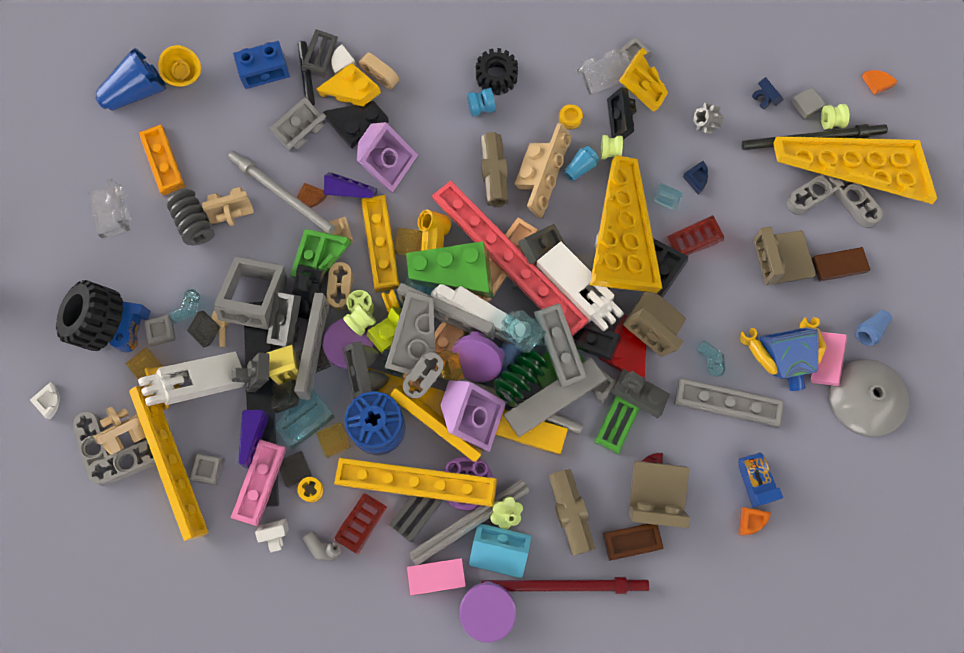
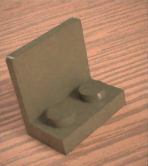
[753,226,816,286]
[623,291,686,357]
[628,461,690,528]

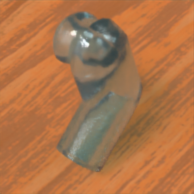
[169,289,200,324]
[697,340,725,377]

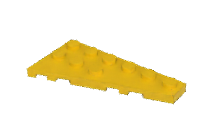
[773,136,937,204]
[590,155,662,293]

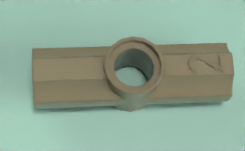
[481,132,508,208]
[548,469,596,556]

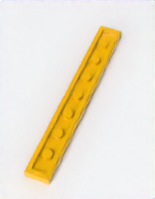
[368,368,568,455]

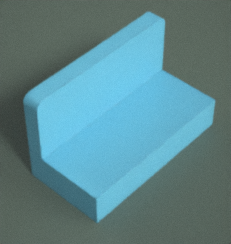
[469,523,531,578]

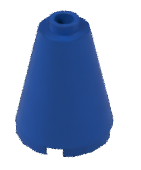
[95,48,166,111]

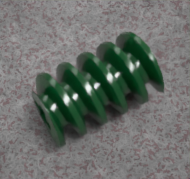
[493,348,550,408]

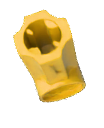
[418,209,451,251]

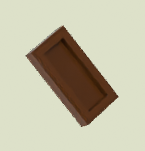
[812,247,870,282]
[603,524,664,561]

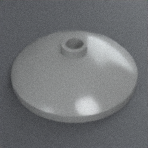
[828,359,910,437]

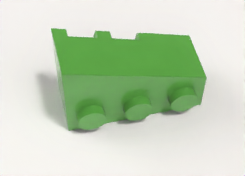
[406,241,494,299]

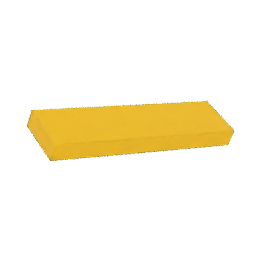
[361,195,400,292]
[390,385,484,462]

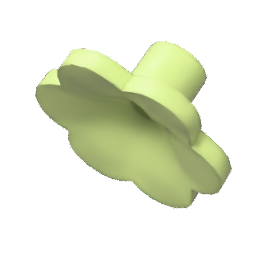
[490,496,523,530]

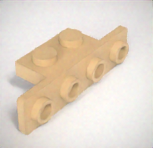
[514,123,571,218]

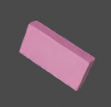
[811,332,847,386]
[407,558,466,596]

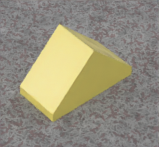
[267,345,300,387]

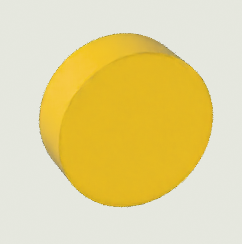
[559,104,583,130]

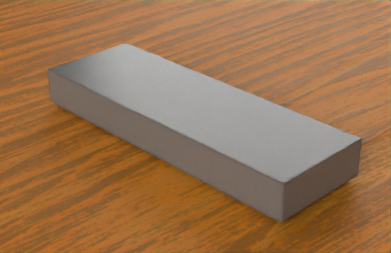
[534,303,587,387]

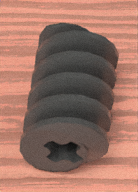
[166,189,215,246]

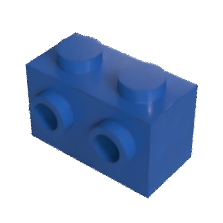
[233,41,290,89]

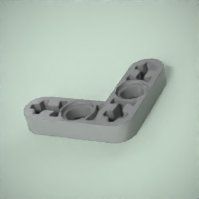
[787,174,883,228]
[73,411,156,486]

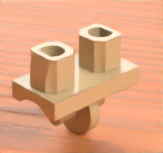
[202,187,254,227]
[93,406,146,455]

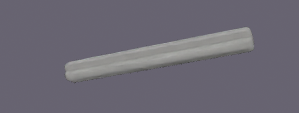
[410,480,529,565]

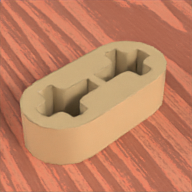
[359,52,400,90]
[327,262,353,311]

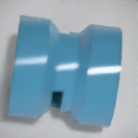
[467,88,496,117]

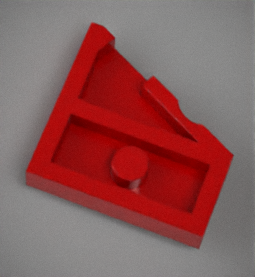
[598,314,646,377]

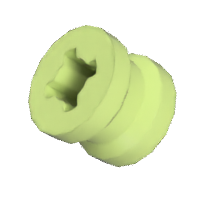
[821,104,850,130]
[600,135,623,160]
[346,290,374,315]
[343,303,376,336]

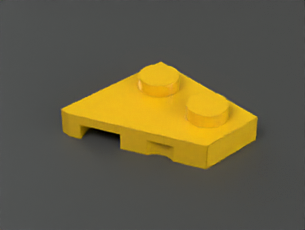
[619,48,668,112]
[317,63,381,106]

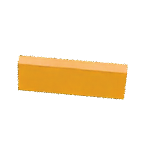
[139,124,186,196]

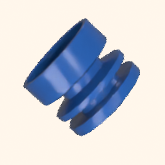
[344,391,406,456]

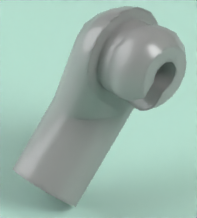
[303,531,342,561]

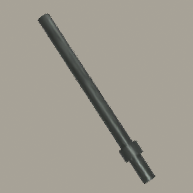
[742,124,888,150]

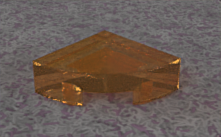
[297,183,327,208]

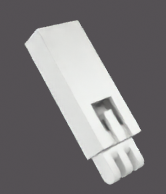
[536,242,624,331]
[431,284,528,344]
[138,352,245,406]

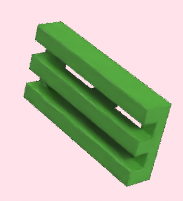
[594,396,640,454]

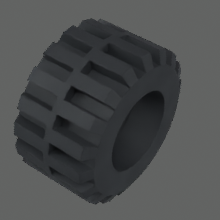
[56,280,123,351]

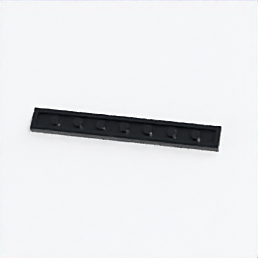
[244,301,279,507]

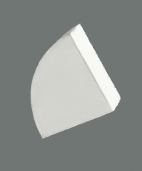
[331,45,356,75]
[30,382,60,420]

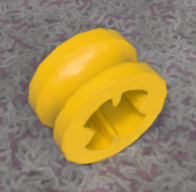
[381,289,400,314]
[297,477,324,503]

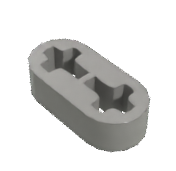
[403,351,444,398]

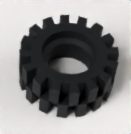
[476,48,518,95]

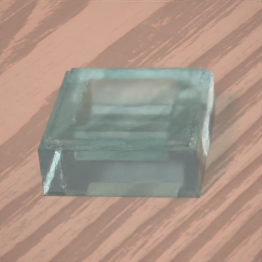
[653,183,683,210]

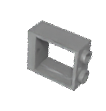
[214,257,287,330]

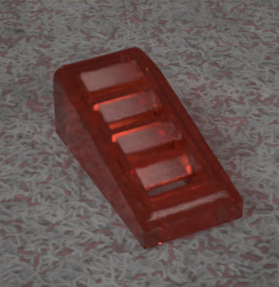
[667,215,724,256]
[333,493,387,555]

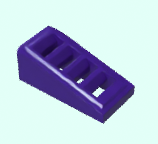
[324,172,377,198]
[238,410,269,468]

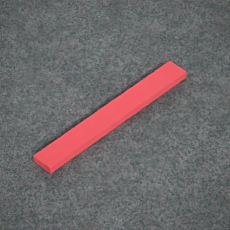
[432,180,589,336]

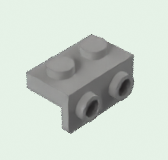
[269,97,327,151]

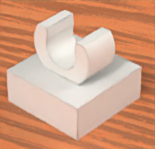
[255,518,289,553]

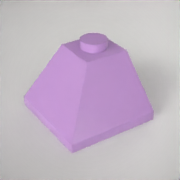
[357,122,418,192]
[440,380,506,452]

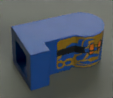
[109,301,151,353]
[738,452,783,508]

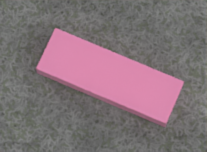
[231,440,287,527]

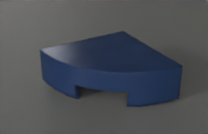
[683,161,708,195]

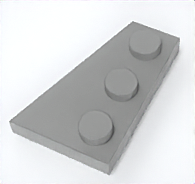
[385,290,436,382]

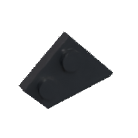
[323,101,389,149]
[653,238,688,298]

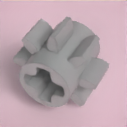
[692,103,724,134]

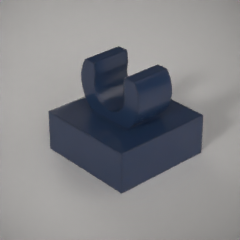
[752,77,784,109]

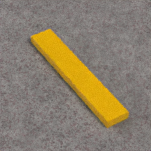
[129,386,208,541]
[334,458,498,507]

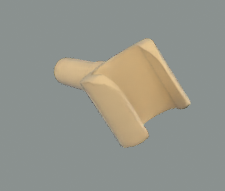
[211,311,230,347]

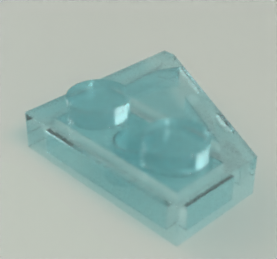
[275,389,335,450]

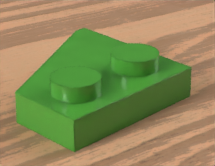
[290,229,351,279]

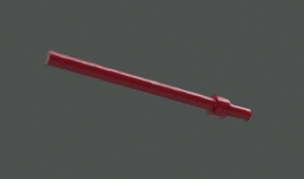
[481,577,649,594]

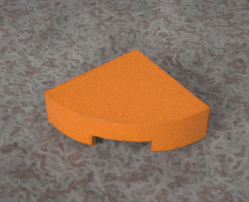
[862,70,897,95]
[738,507,771,536]

